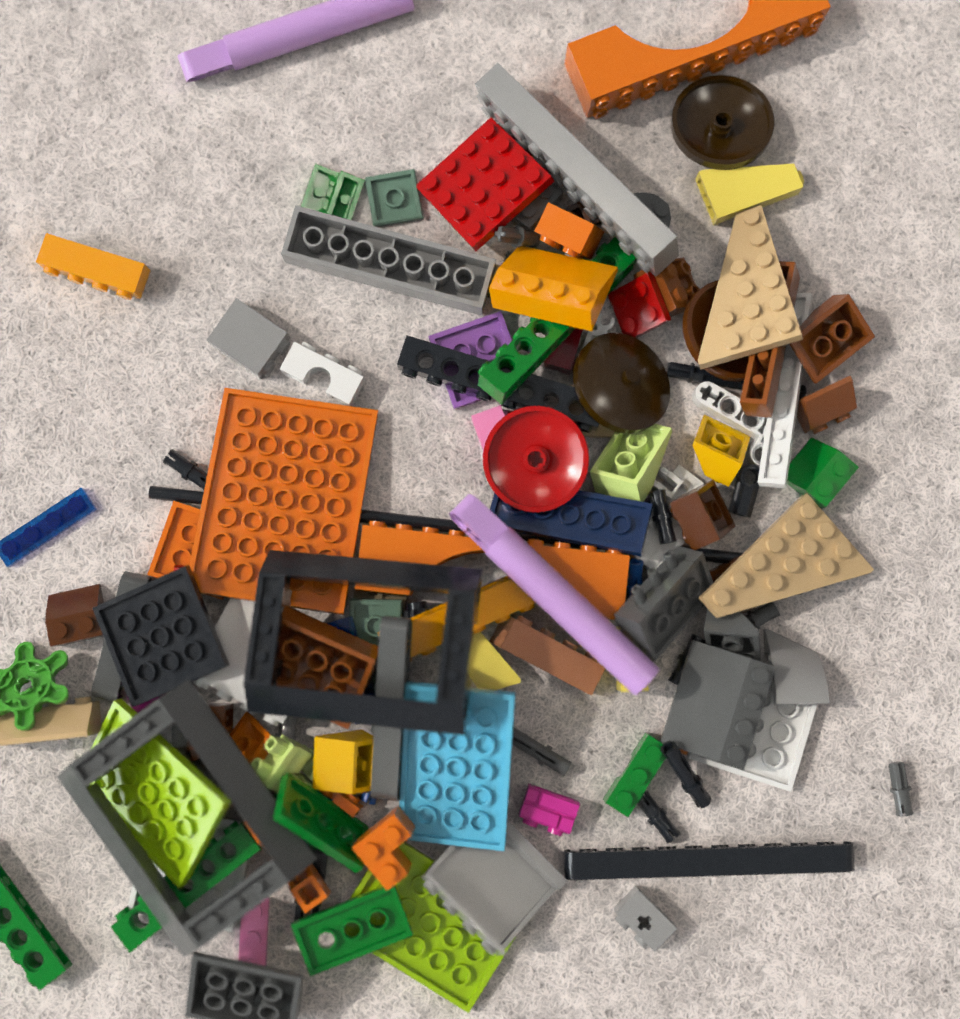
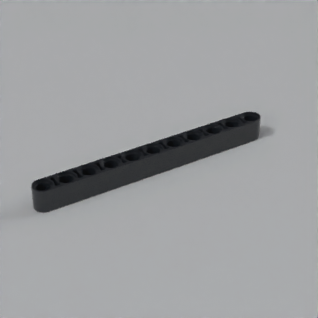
[563,841,855,880]

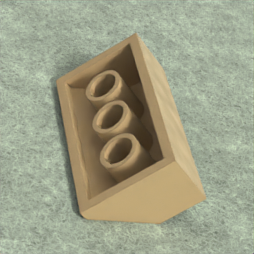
[0,696,101,746]

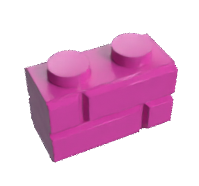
[518,783,580,836]

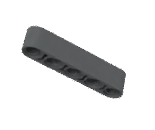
[91,571,152,701]

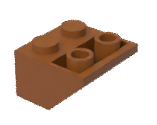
[633,257,700,317]

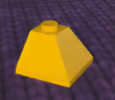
[692,414,750,487]

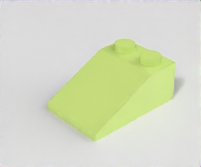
[590,424,672,502]

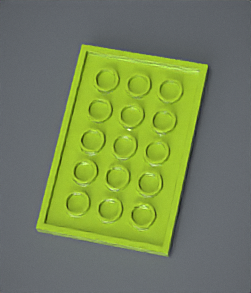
[90,698,231,888]
[344,841,517,1013]

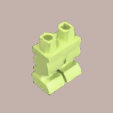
[251,734,314,793]

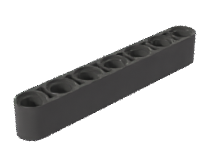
[371,616,412,801]

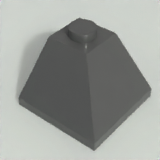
[704,608,761,661]

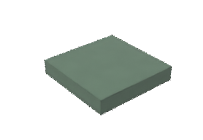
[365,169,424,227]

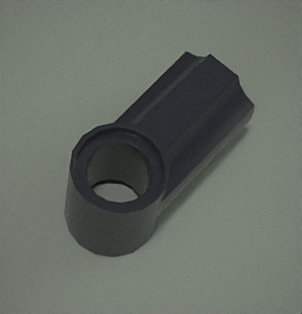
[728,465,760,518]

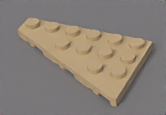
[698,205,803,370]
[699,493,874,618]

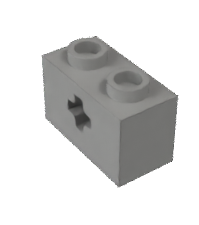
[613,885,677,952]

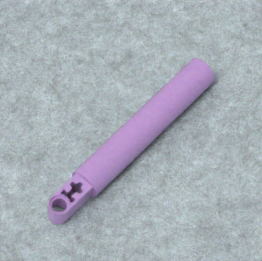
[177,0,414,82]
[449,494,660,696]

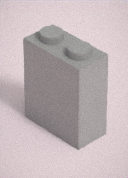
[207,298,290,379]

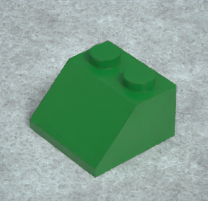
[787,437,859,509]

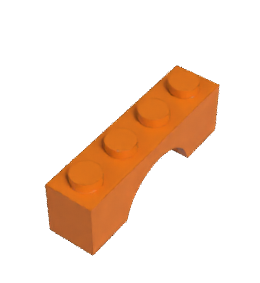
[243,821,331,913]

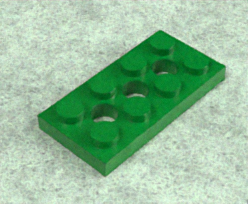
[273,772,369,873]
[291,885,413,977]

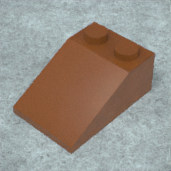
[789,294,875,384]

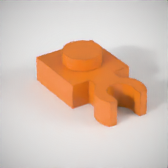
[319,790,363,818]

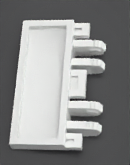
[628,465,704,570]

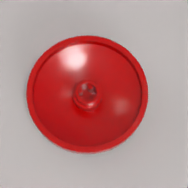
[483,406,589,512]

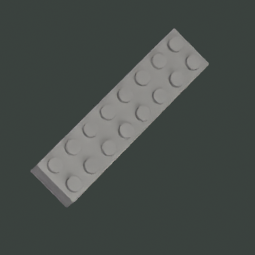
[281,205,496,316]

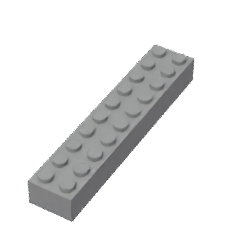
[475,63,679,277]

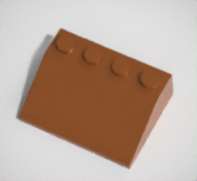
[277,606,379,729]

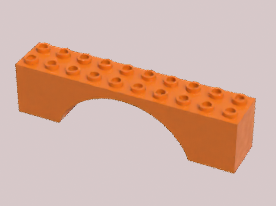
[564,0,831,119]
[355,521,630,620]

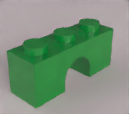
[603,733,666,817]

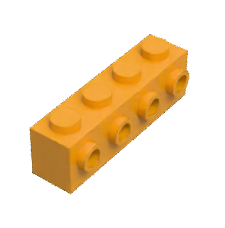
[36,233,151,300]

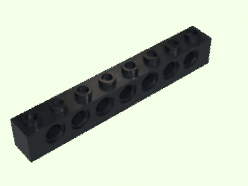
[397,335,599,433]

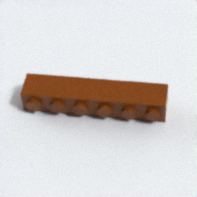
[740,261,800,418]

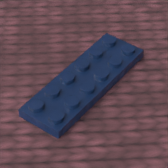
[490,490,653,557]

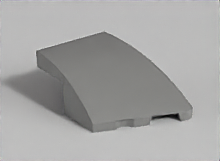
[763,629,830,705]

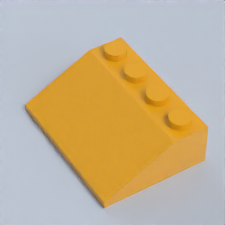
[489,246,618,331]

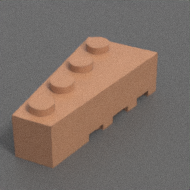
[489,615,606,696]

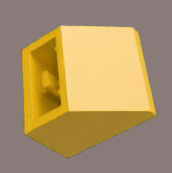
[312,729,374,794]

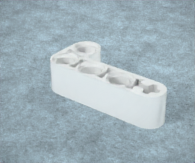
[692,381,767,467]

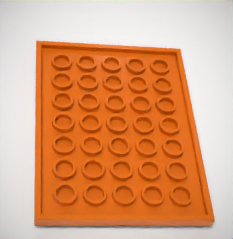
[189,388,379,615]

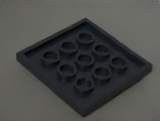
[92,566,230,707]

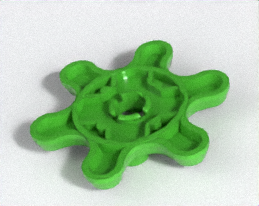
[0,642,69,731]

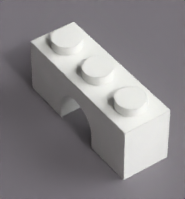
[280,342,365,406]

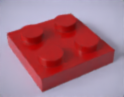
[608,272,671,338]

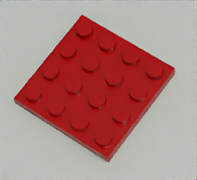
[416,117,554,252]

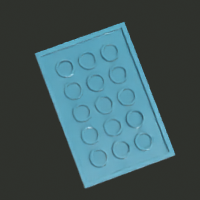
[399,681,516,851]

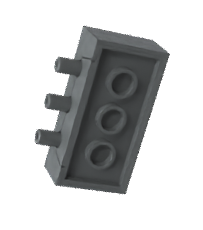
[614,546,713,662]

